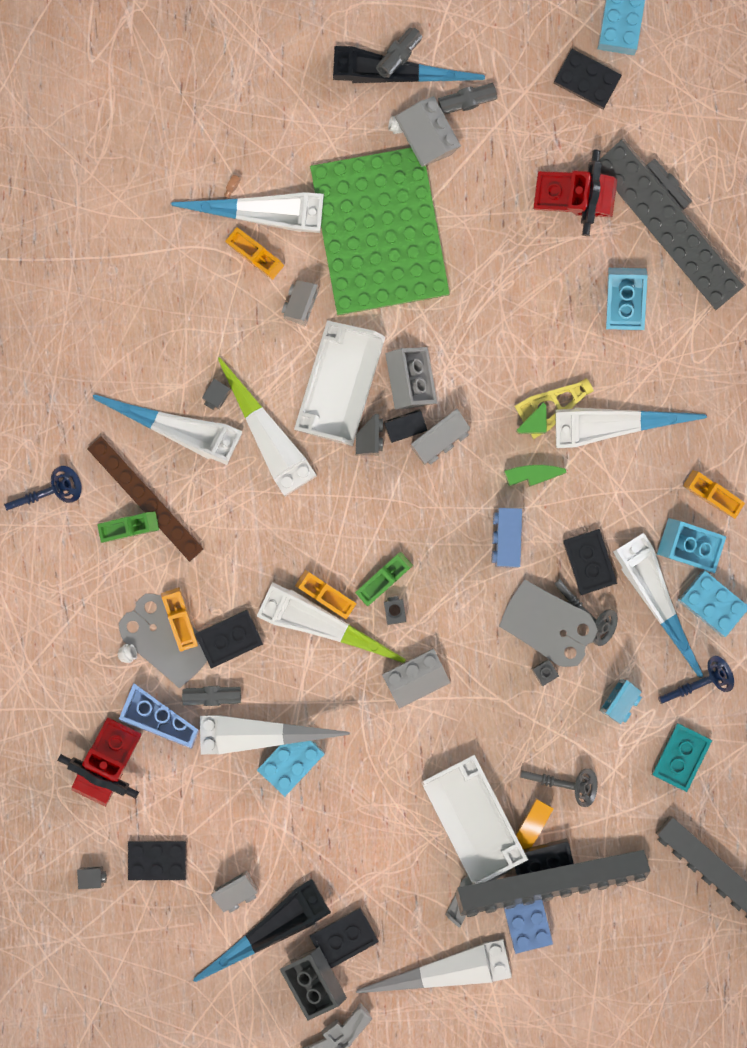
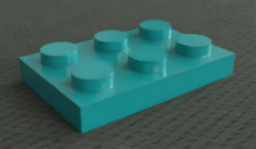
[651,723,713,792]

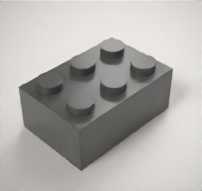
[280,947,347,1021]

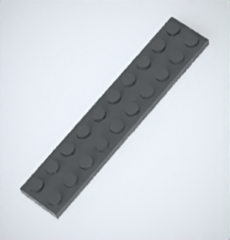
[599,139,746,310]

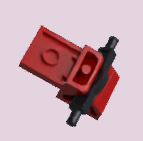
[533,150,617,236]
[57,717,142,807]

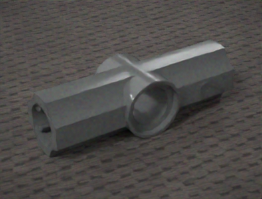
[376,27,423,78]
[438,83,497,114]
[646,159,692,210]
[182,686,241,706]

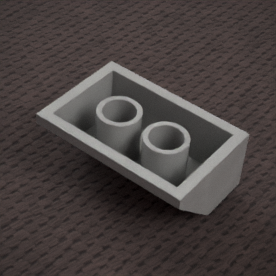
[395,96,461,167]
[385,347,437,409]
[411,409,470,465]
[382,649,450,709]

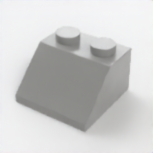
[282,280,319,326]
[211,871,258,913]

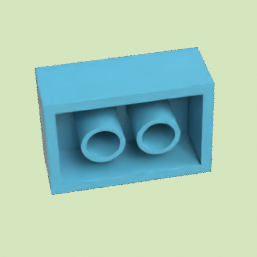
[597,0,645,55]
[678,571,747,637]
[257,740,325,797]

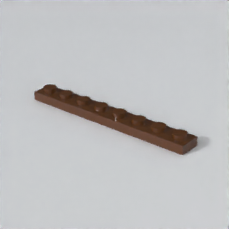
[87,436,204,562]

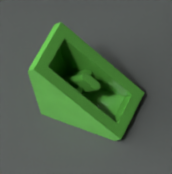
[516,402,547,434]

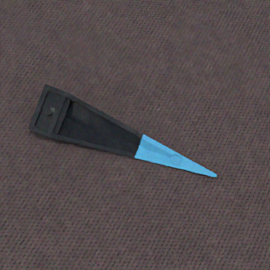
[333,46,485,83]
[193,879,331,982]

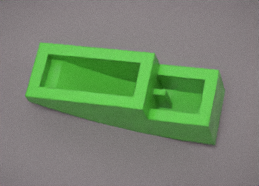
[504,465,566,487]
[97,512,159,543]
[355,552,414,607]

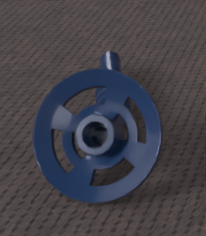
[4,466,82,511]
[658,656,734,704]

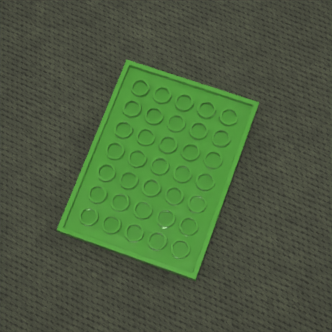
[310,148,450,316]

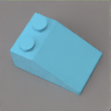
[606,267,648,330]
[657,518,726,573]
[600,679,642,724]

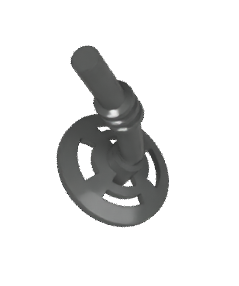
[554,579,618,646]
[520,768,598,807]

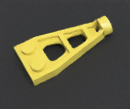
[514,378,594,440]

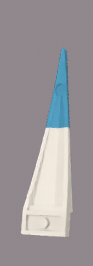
[171,192,324,233]
[93,395,243,465]
[555,407,707,448]
[613,533,703,678]

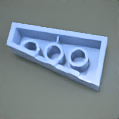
[119,683,199,749]

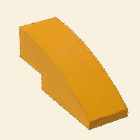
[225,227,284,280]
[683,470,745,519]
[295,570,357,619]
[161,587,198,652]
[515,798,554,849]

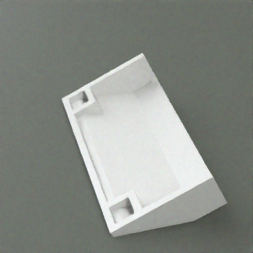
[294,320,385,446]
[421,755,528,885]

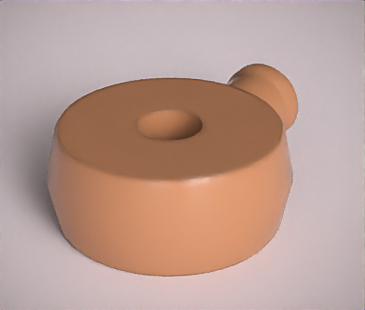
[224,175,241,198]

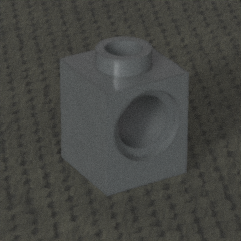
[202,379,232,410]
[384,596,406,625]
[531,659,559,686]
[77,866,107,889]

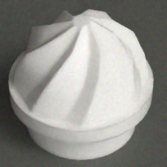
[388,116,403,134]
[117,644,137,663]

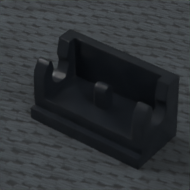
[384,409,428,443]

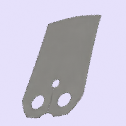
[499,580,598,667]
[119,594,207,688]

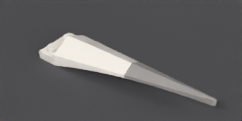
[200,715,350,755]
[356,939,512,993]

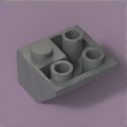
[356,414,383,456]

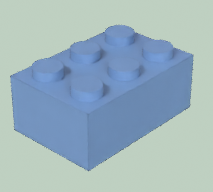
[492,508,522,568]
[503,900,553,954]

